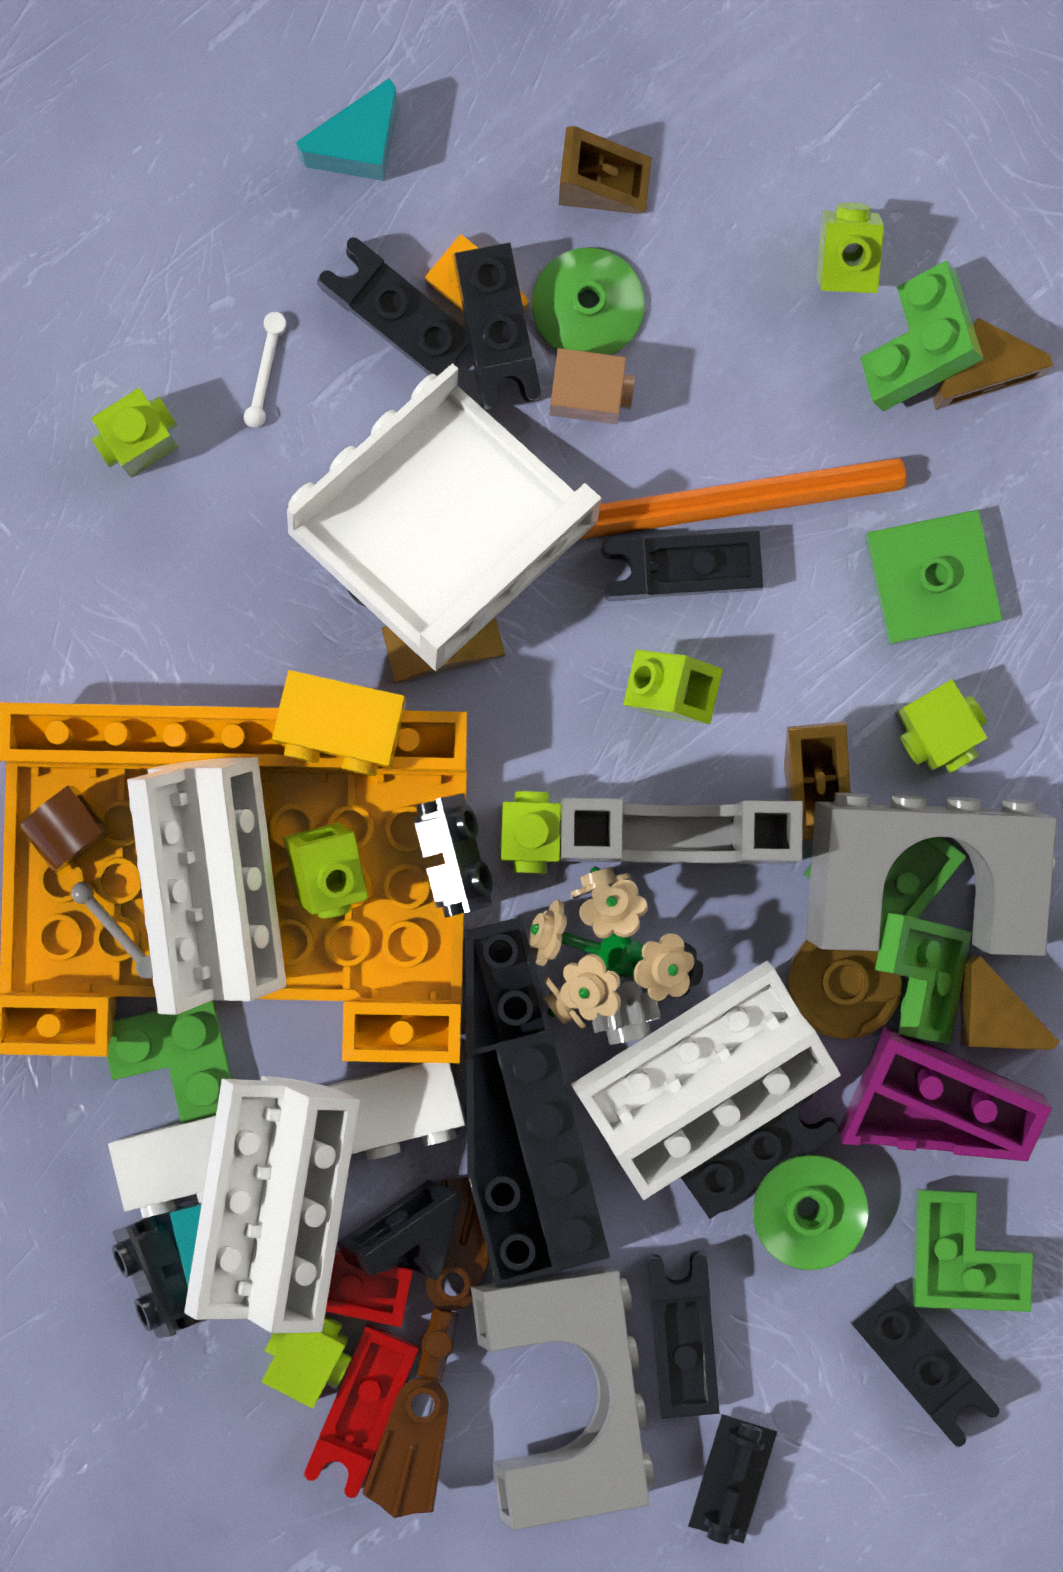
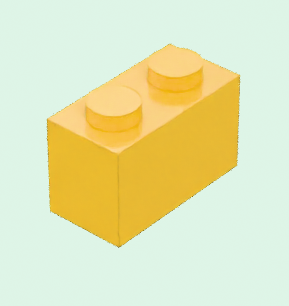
[272,670,407,776]

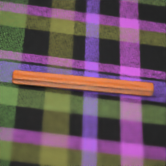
[579,458,907,540]

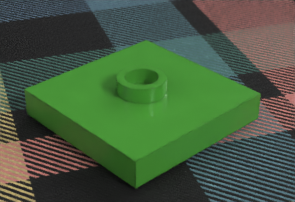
[865,509,1003,645]

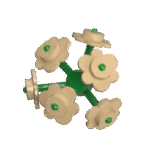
[529,866,694,1029]

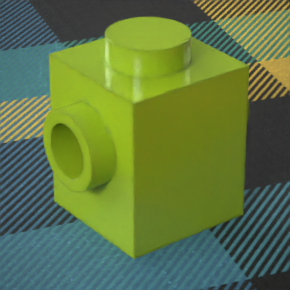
[816,202,884,293]
[91,387,179,477]
[623,649,723,725]
[895,679,988,773]
[501,791,561,874]
[283,822,368,918]
[261,1314,352,1409]

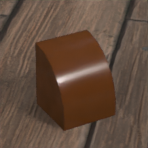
[20,785,111,874]

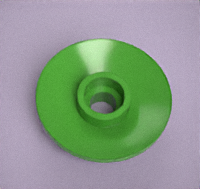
[532,248,644,355]
[752,1155,869,1270]

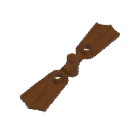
[362,1177,489,1518]

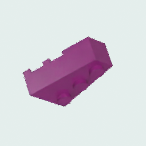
[839,1025,1052,1162]

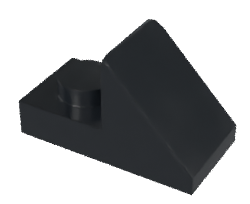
[337,1180,461,1280]

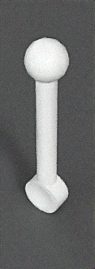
[244,312,287,428]

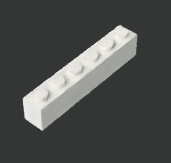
[108,1063,466,1218]

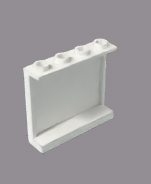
[287,363,602,671]

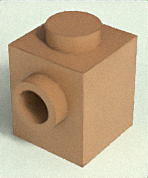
[550,348,635,424]

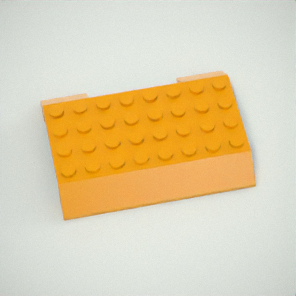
[0,702,467,1063]

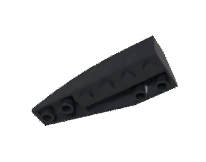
[465,916,611,1287]

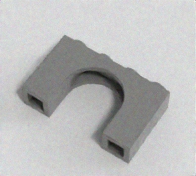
[806,793,1057,956]
[560,798,803,865]
[471,1266,654,1530]

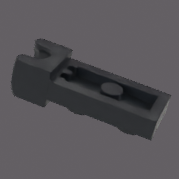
[317,237,470,376]
[452,242,541,410]
[602,531,763,601]
[681,1093,840,1219]
[647,1250,720,1419]
[850,1285,1000,1448]

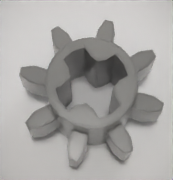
[591,980,661,1045]

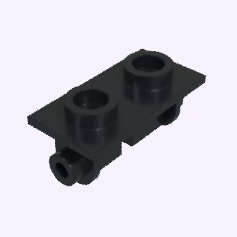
[413,794,493,918]
[112,1215,200,1338]
[688,1414,777,1544]

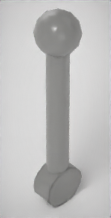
[71,881,153,979]

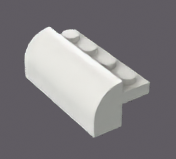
[127,757,287,1015]
[571,960,841,1201]
[184,1076,360,1333]

